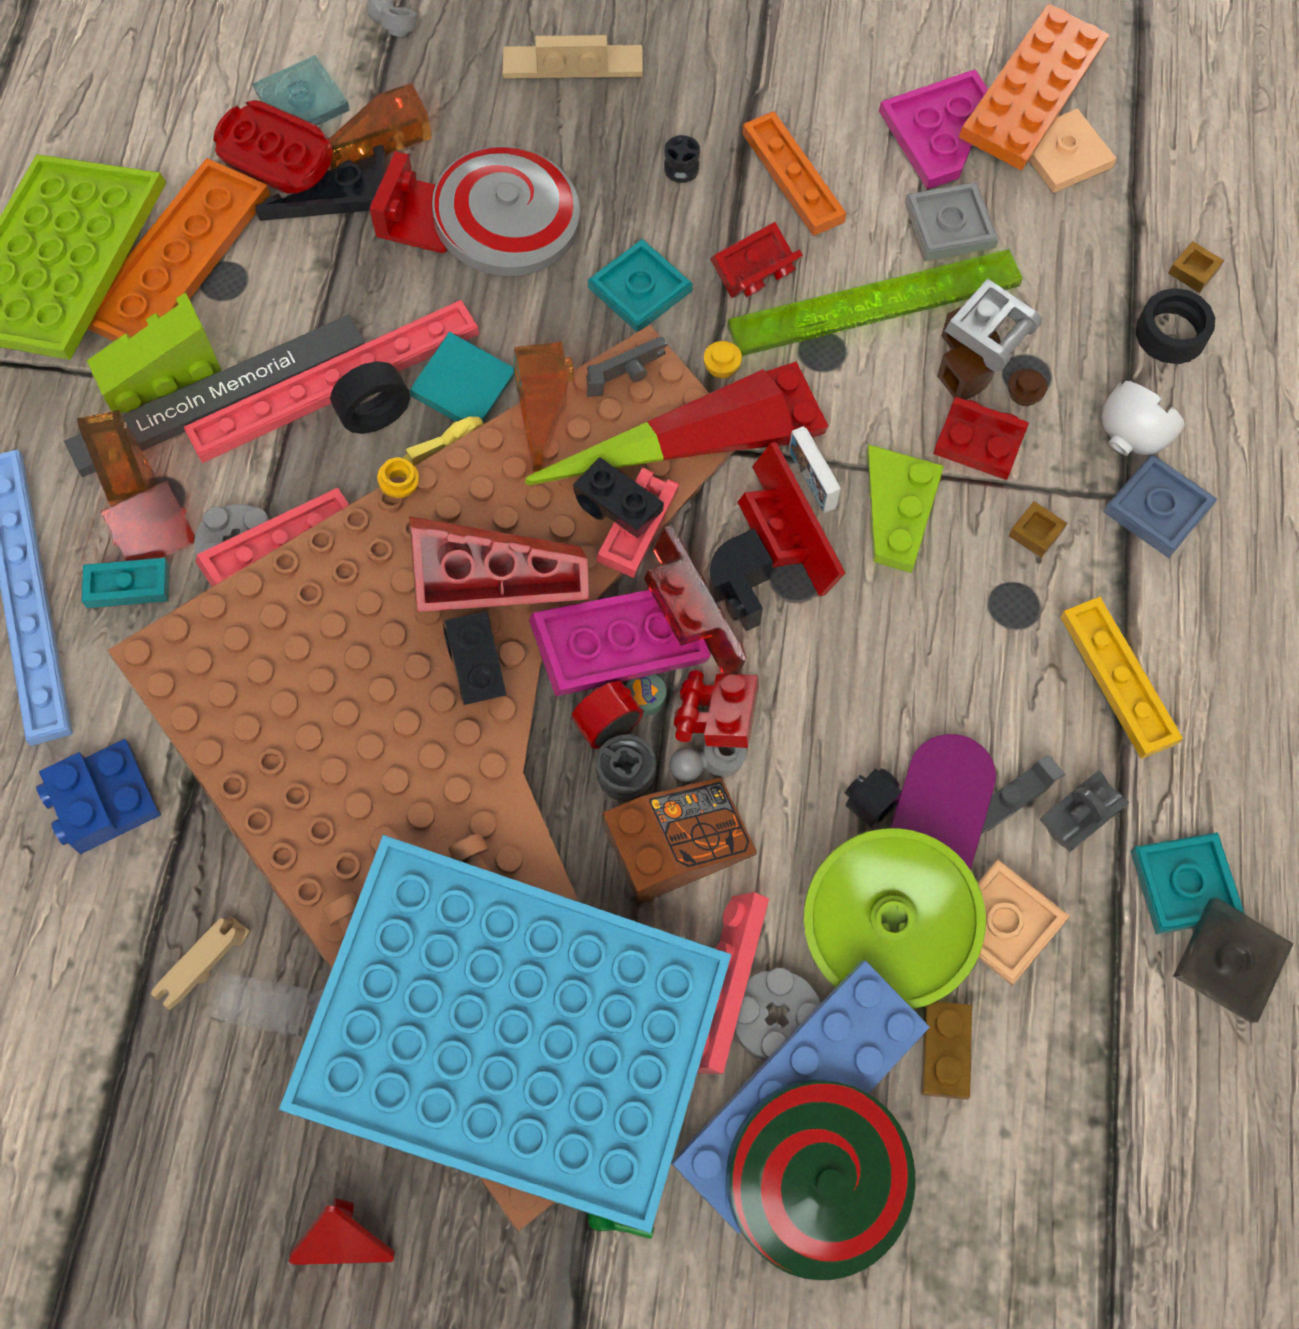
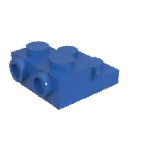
[36,739,161,854]

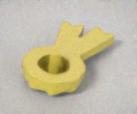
[403,417,484,466]

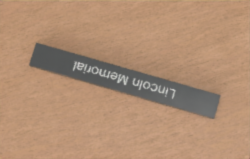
[64,315,365,478]

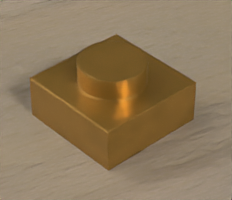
[1168,241,1224,293]
[1009,501,1067,558]

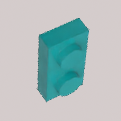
[81,558,169,608]

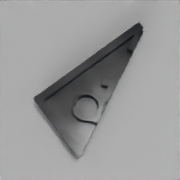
[256,145,386,221]

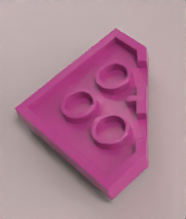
[879,69,988,190]

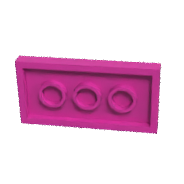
[529,583,711,697]

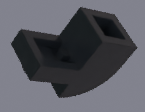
[709,529,773,631]

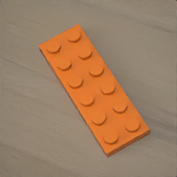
[958,3,1109,171]
[88,158,271,342]

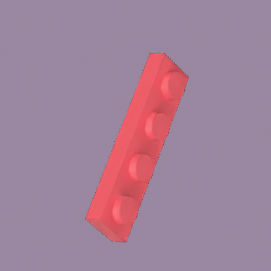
[195,488,349,587]
[697,892,769,1074]

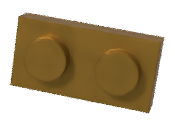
[921,1001,972,1100]

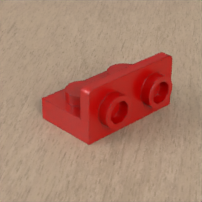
[933,397,1029,480]

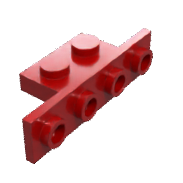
[737,442,845,596]

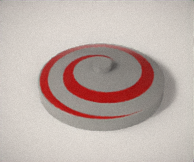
[432,146,580,276]

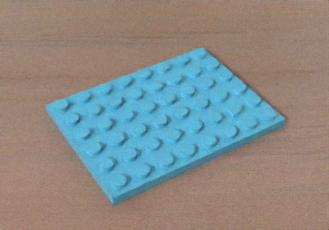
[279,835,732,1233]

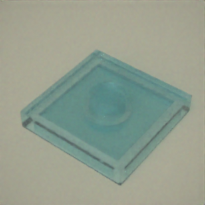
[252,55,350,126]

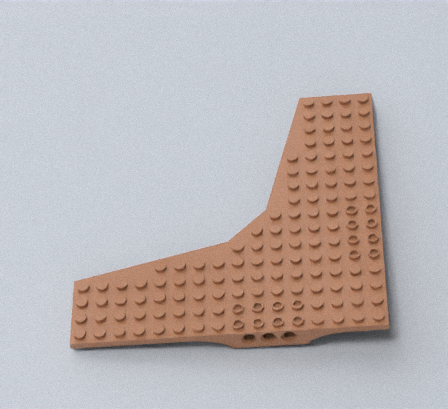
[107,325,735,1232]

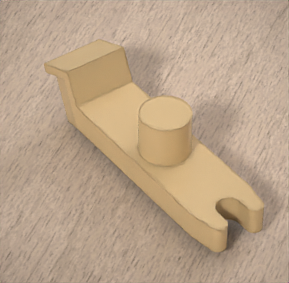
[151,915,251,1010]

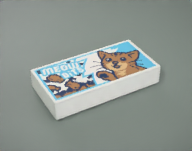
[789,426,841,514]

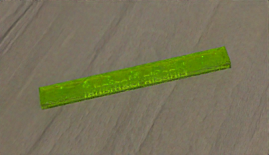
[727,249,1023,356]

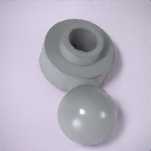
[367,0,417,37]
[669,744,746,782]

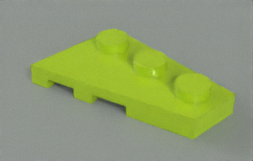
[866,444,944,573]

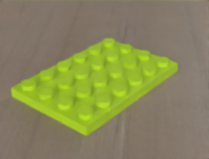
[0,154,167,360]

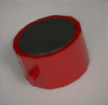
[571,681,644,749]

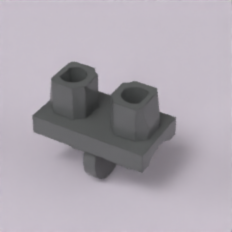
[1040,770,1129,852]

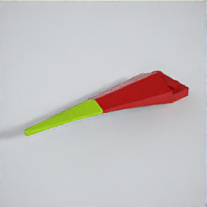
[525,361,829,486]

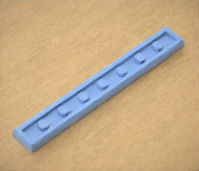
[0,449,73,746]

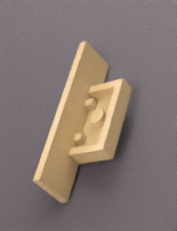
[503,35,643,78]

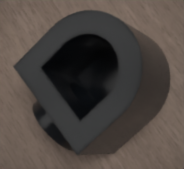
[845,768,902,829]

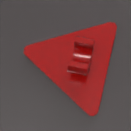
[289,1198,395,1265]

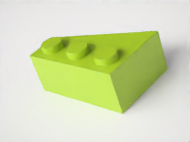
[86,292,222,417]

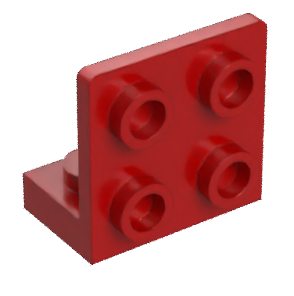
[369,151,447,253]

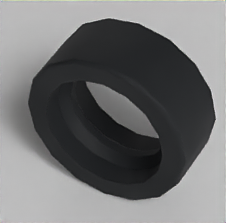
[1136,288,1215,364]
[330,361,411,434]

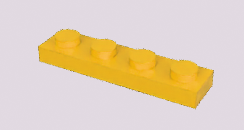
[1060,597,1183,759]

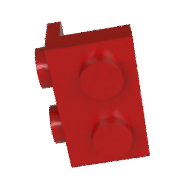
[710,222,803,298]

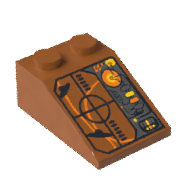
[602,777,757,905]

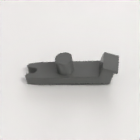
[586,336,668,397]
[981,755,1065,834]

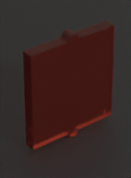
[100,481,195,561]

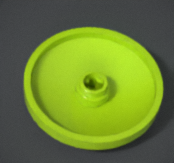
[804,828,986,1009]

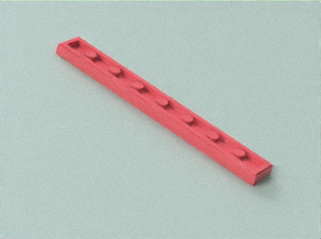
[183,300,479,463]

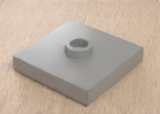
[905,182,998,261]

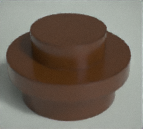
[1008,369,1047,406]

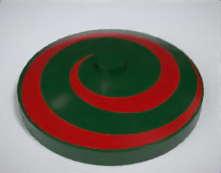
[726,1080,916,1280]

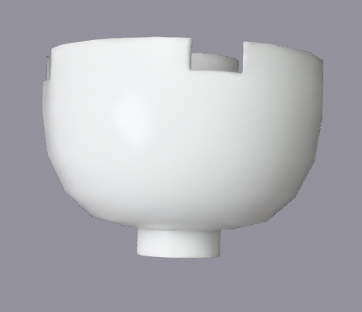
[1101,381,1185,456]

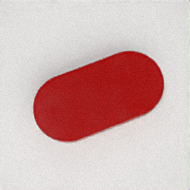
[213,100,333,193]

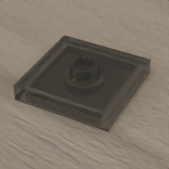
[1173,897,1294,1023]

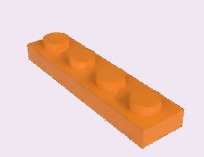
[742,111,846,236]

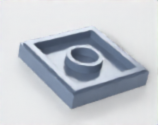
[1103,454,1217,558]

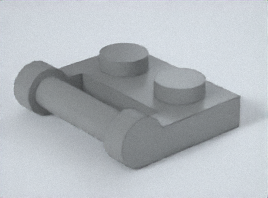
[945,279,1041,372]

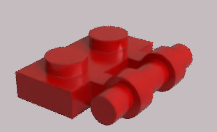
[673,670,759,748]

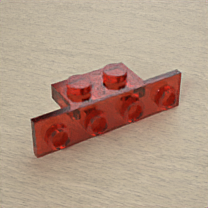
[643,525,747,674]

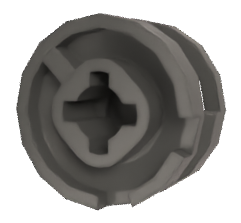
[596,734,656,802]

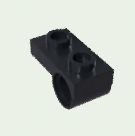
[573,457,664,538]
[443,611,506,705]

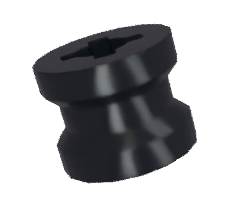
[664,135,700,183]

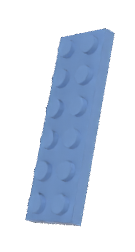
[671,960,930,1234]

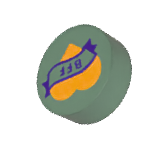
[626,674,667,716]

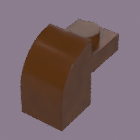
[937,307,1001,400]

